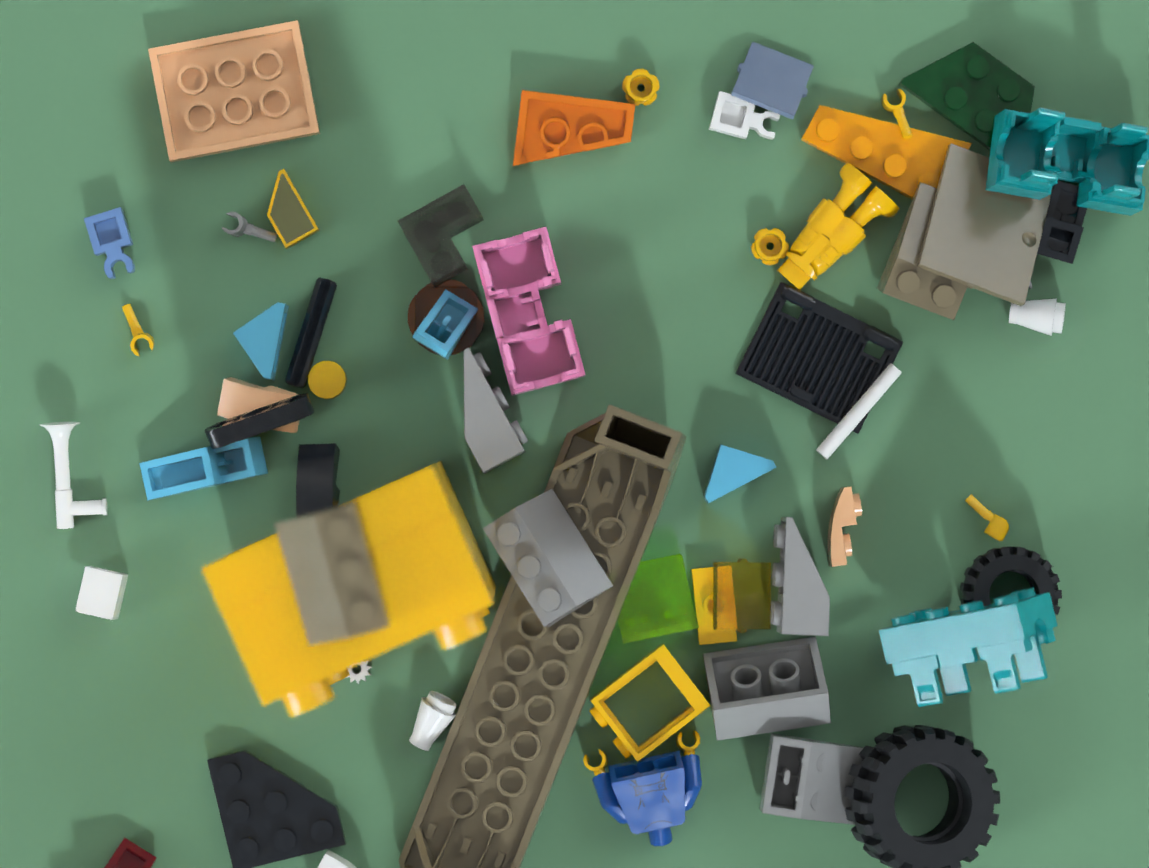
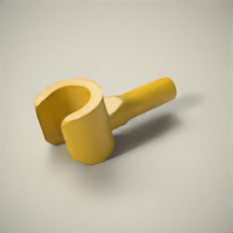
[881,89,913,139]
[122,304,155,356]
[965,494,1009,542]

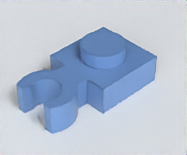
[84,207,135,279]

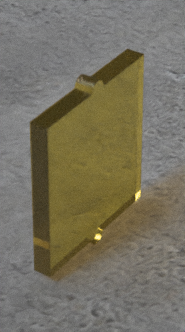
[713,558,771,633]

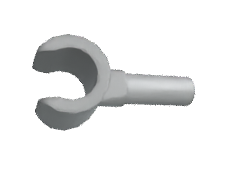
[222,212,277,243]

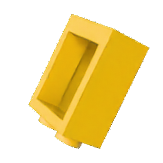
[589,643,711,762]

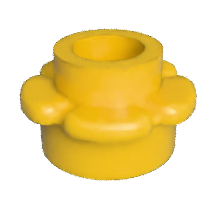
[622,69,660,106]
[751,228,789,265]

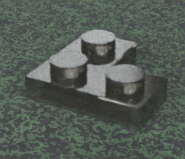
[398,184,484,288]

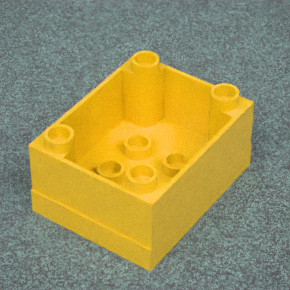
[201,461,496,717]

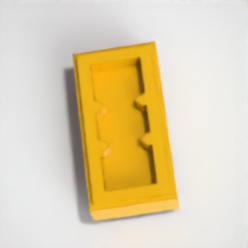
[691,565,737,645]

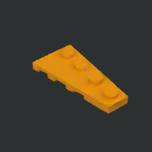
[801,105,972,199]

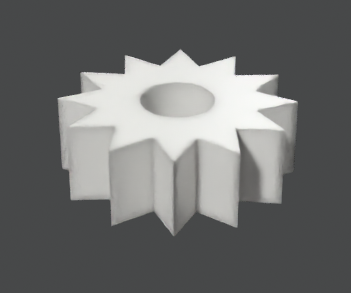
[346,660,372,684]

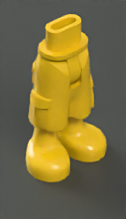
[777,162,900,290]

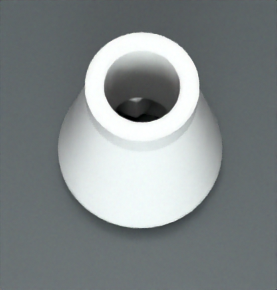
[1009,298,1066,336]
[409,691,457,751]

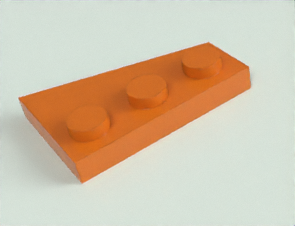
[513,90,635,166]

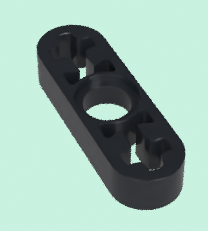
[204,393,315,449]

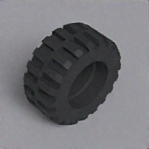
[844,725,1000,868]

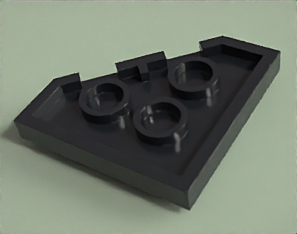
[207,750,346,868]

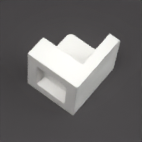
[76,566,128,620]

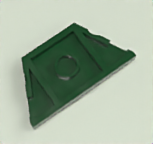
[899,42,1035,150]

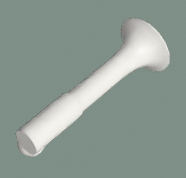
[39,422,108,529]

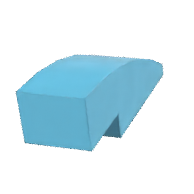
[139,437,268,500]

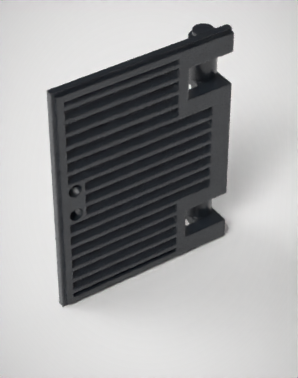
[735,282,903,434]

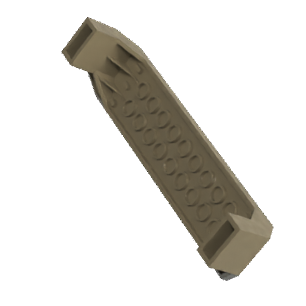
[399,404,686,868]

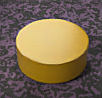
[308,361,347,399]

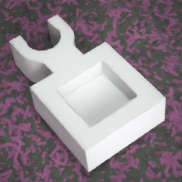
[709,91,780,140]

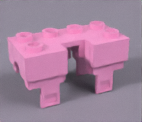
[472,227,586,396]

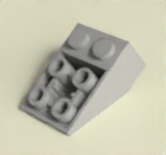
[464,348,528,474]
[770,517,830,636]
[759,733,864,825]

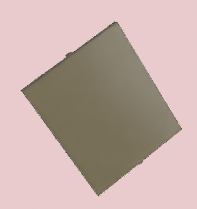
[917,143,1053,307]

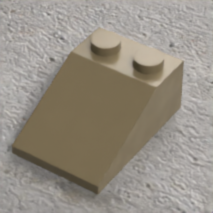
[877,182,967,320]

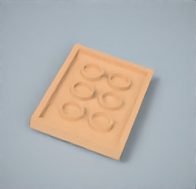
[148,20,320,162]

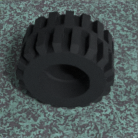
[960,546,1062,615]

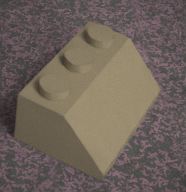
[275,501,390,645]

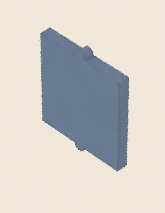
[731,41,814,119]

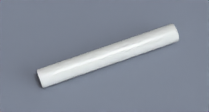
[816,363,902,460]

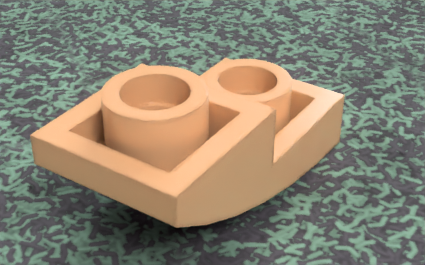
[217,377,299,433]
[828,487,862,567]

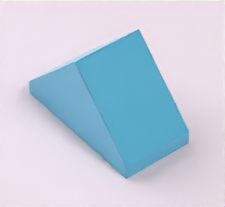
[412,289,478,360]
[233,302,289,381]
[704,445,776,503]

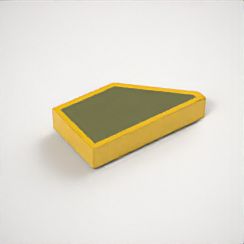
[267,168,320,249]

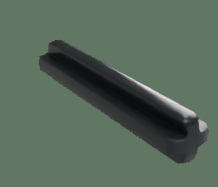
[285,277,337,388]

